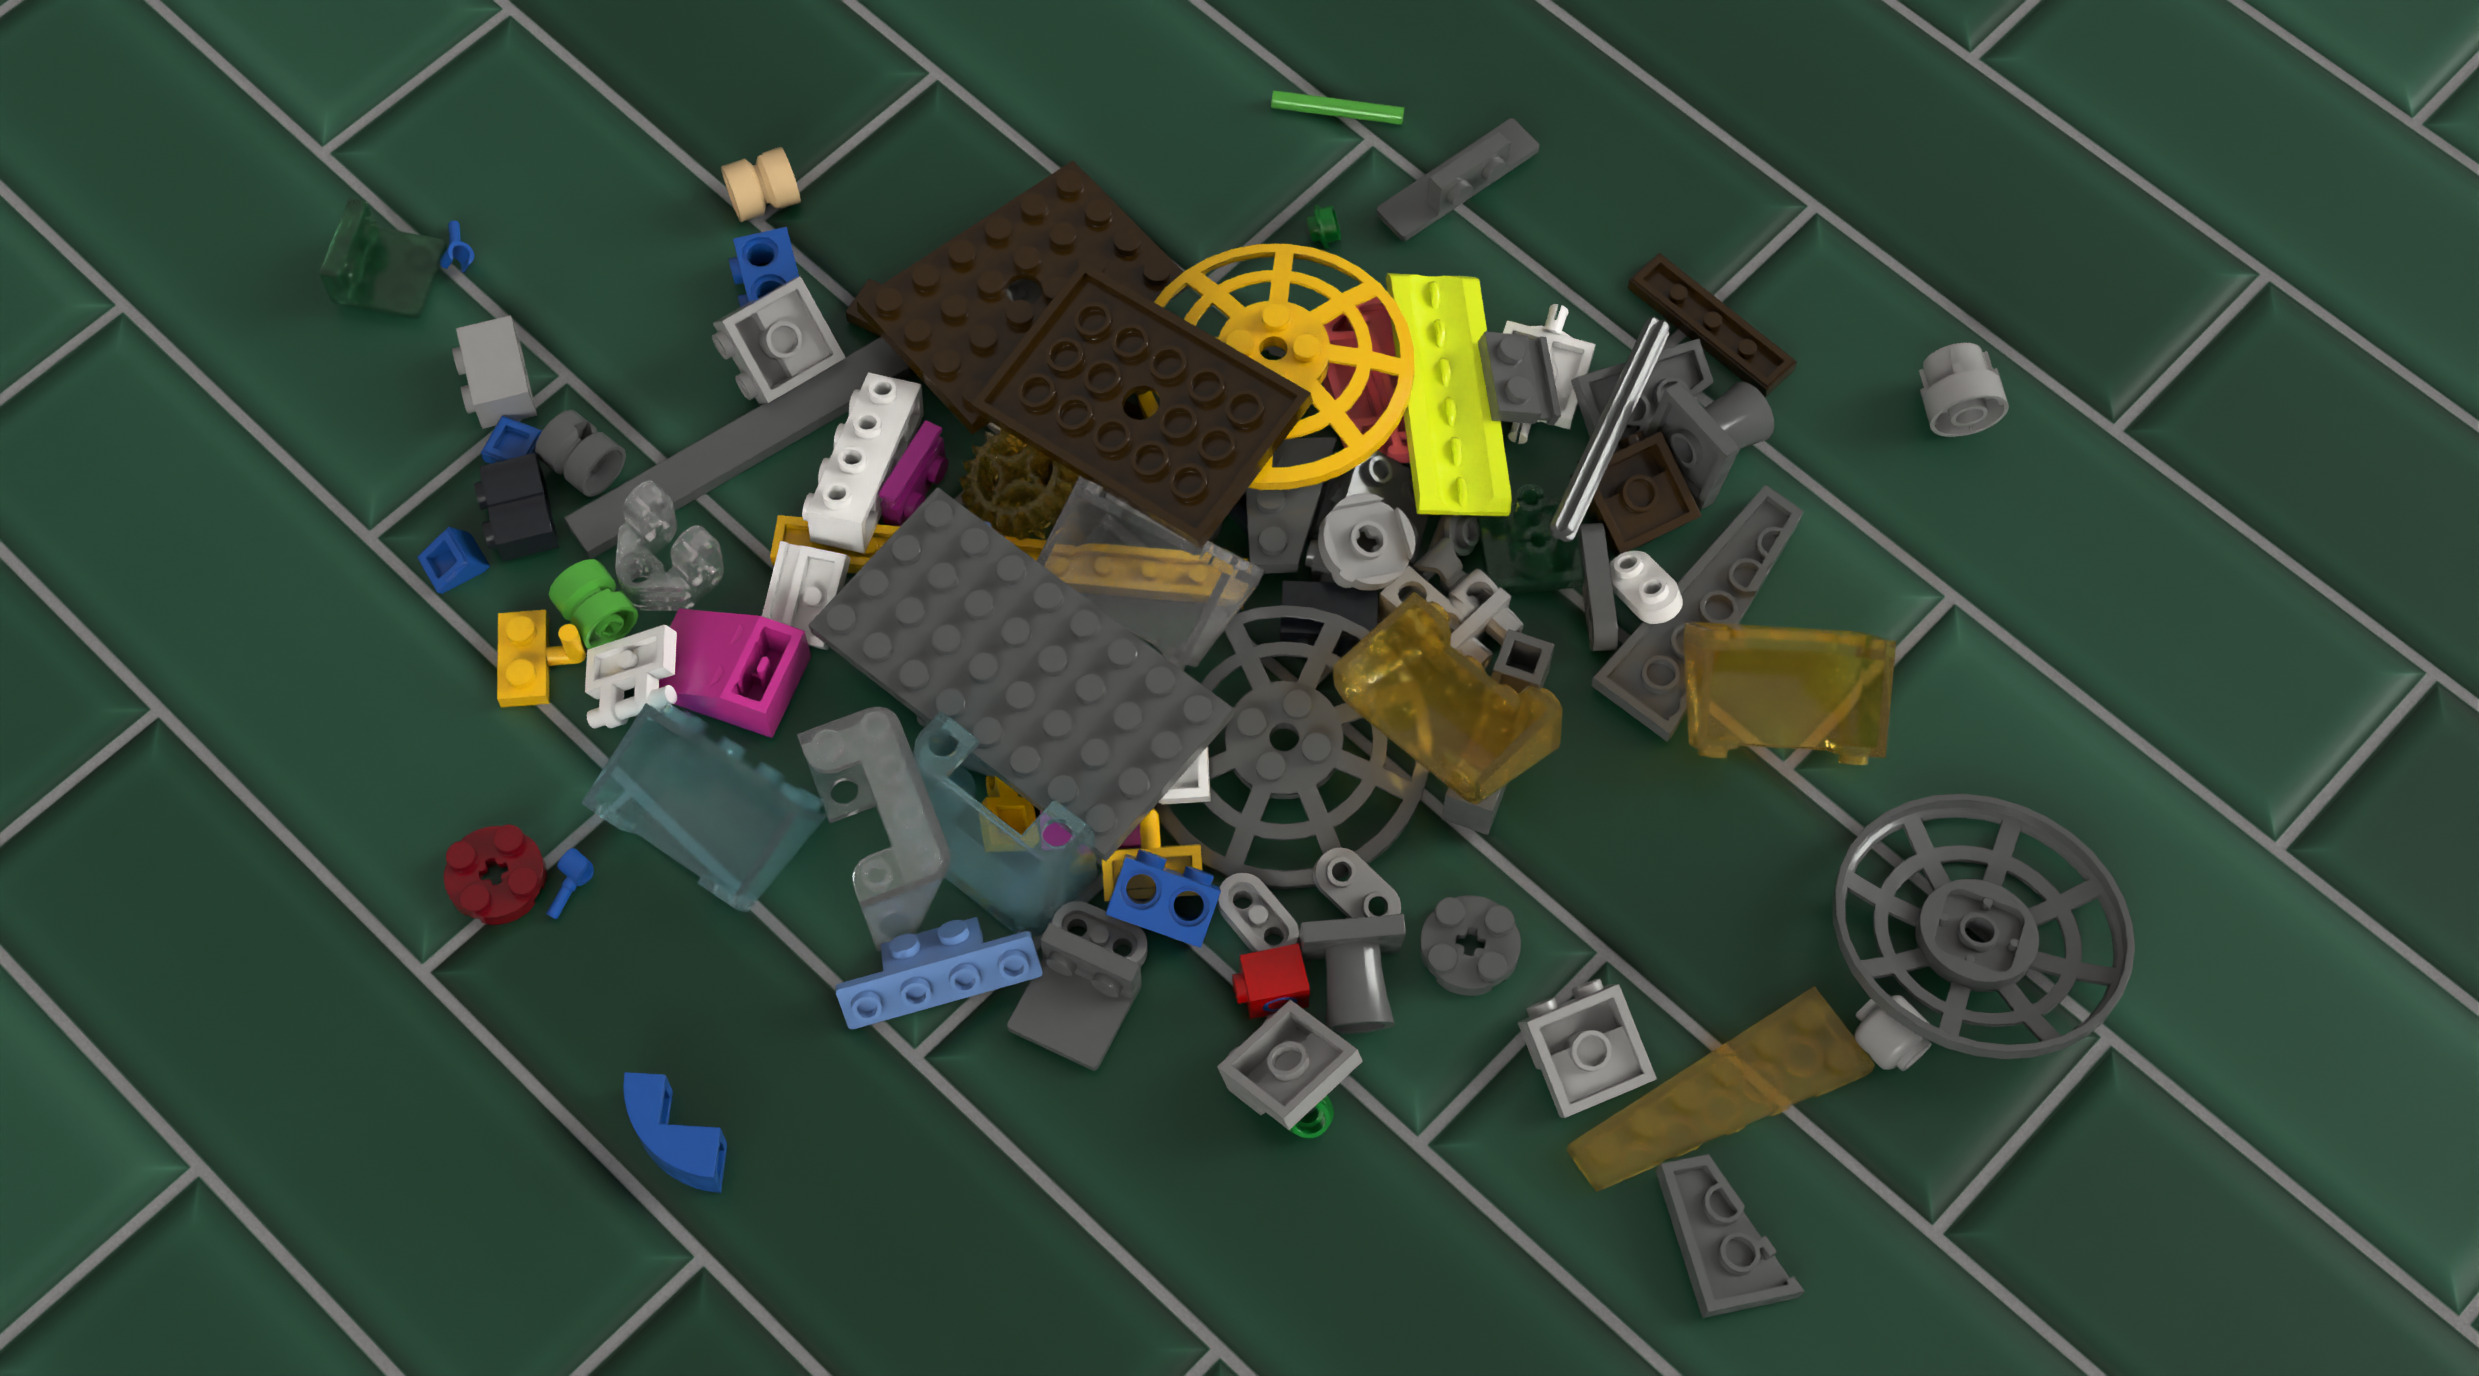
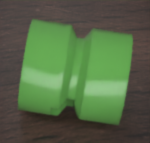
[548,559,638,649]

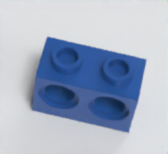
[728,227,799,307]
[1105,849,1221,948]

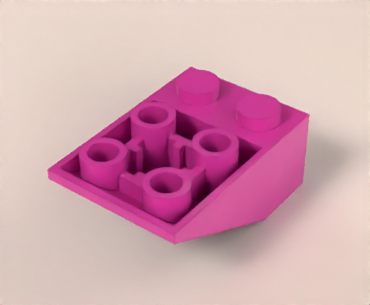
[659,609,811,738]

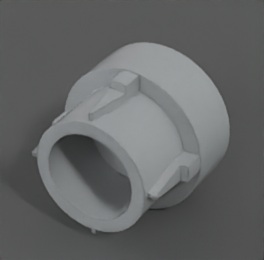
[1919,343,2009,437]

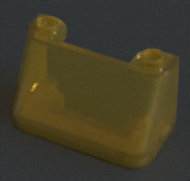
[1683,622,1896,765]

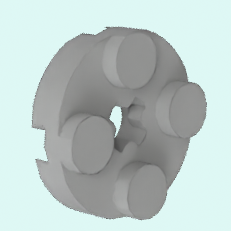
[1318,493,1415,591]

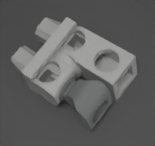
[1378,537,1524,678]

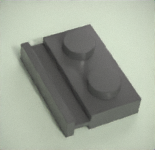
[1478,332,1561,425]

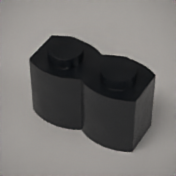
[474,453,559,561]

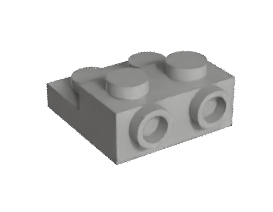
[712,276,846,404]
[1518,978,1657,1118]
[1217,1000,1363,1130]

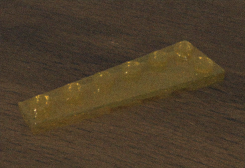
[1567,986,1875,1192]

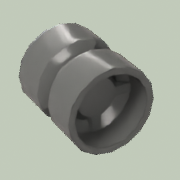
[535,410,626,497]

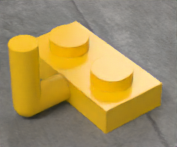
[497,610,586,708]
[1102,808,1202,901]

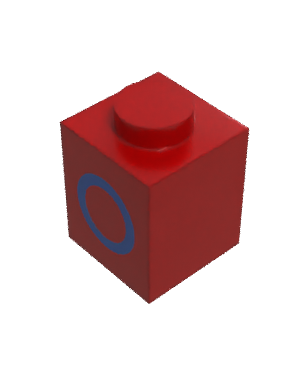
[1232,943,1310,1019]

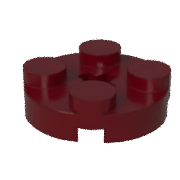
[443,824,547,925]

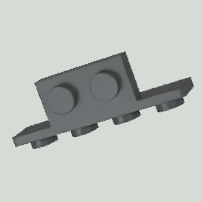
[1377,118,1539,241]

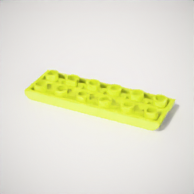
[1385,273,1512,516]

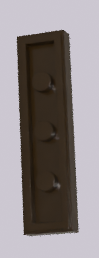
[1628,253,1797,398]

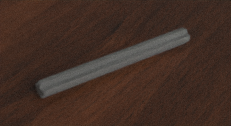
[1550,317,1670,542]

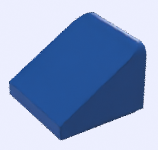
[417,527,490,594]

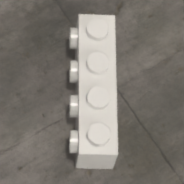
[802,372,924,554]

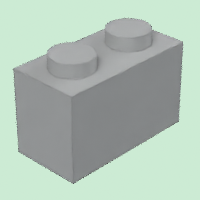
[452,315,537,429]

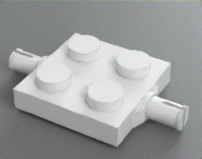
[1503,304,1596,444]

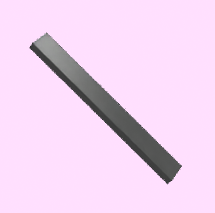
[564,337,910,559]

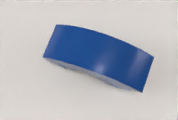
[623,1072,727,1193]

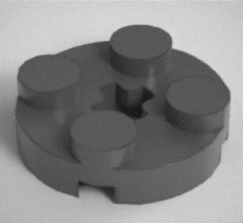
[1420,895,1521,996]

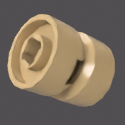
[721,147,801,222]

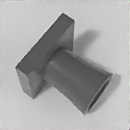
[1645,382,1774,510]
[1298,914,1406,1034]

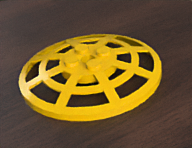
[1137,244,1414,490]

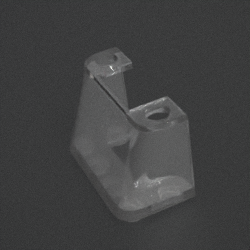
[797,706,951,951]

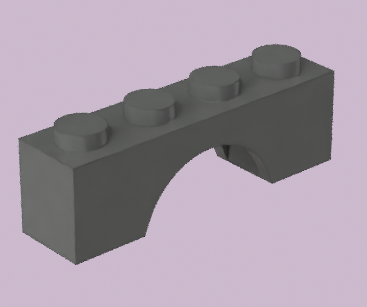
[1442,629,1555,835]

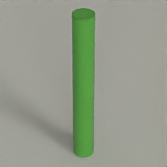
[1271,90,1405,125]

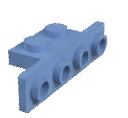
[836,917,1043,1029]

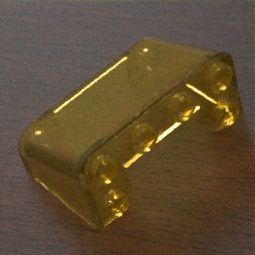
[1333,592,1563,804]

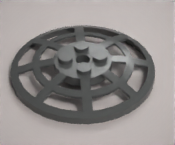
[1154,605,1431,890]
[1832,794,2135,1059]

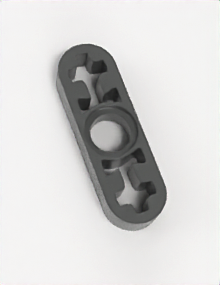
[1576,523,1618,652]

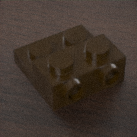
[1570,430,1702,557]

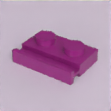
[878,420,949,526]

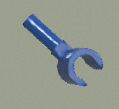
[440,220,474,273]
[546,848,594,920]

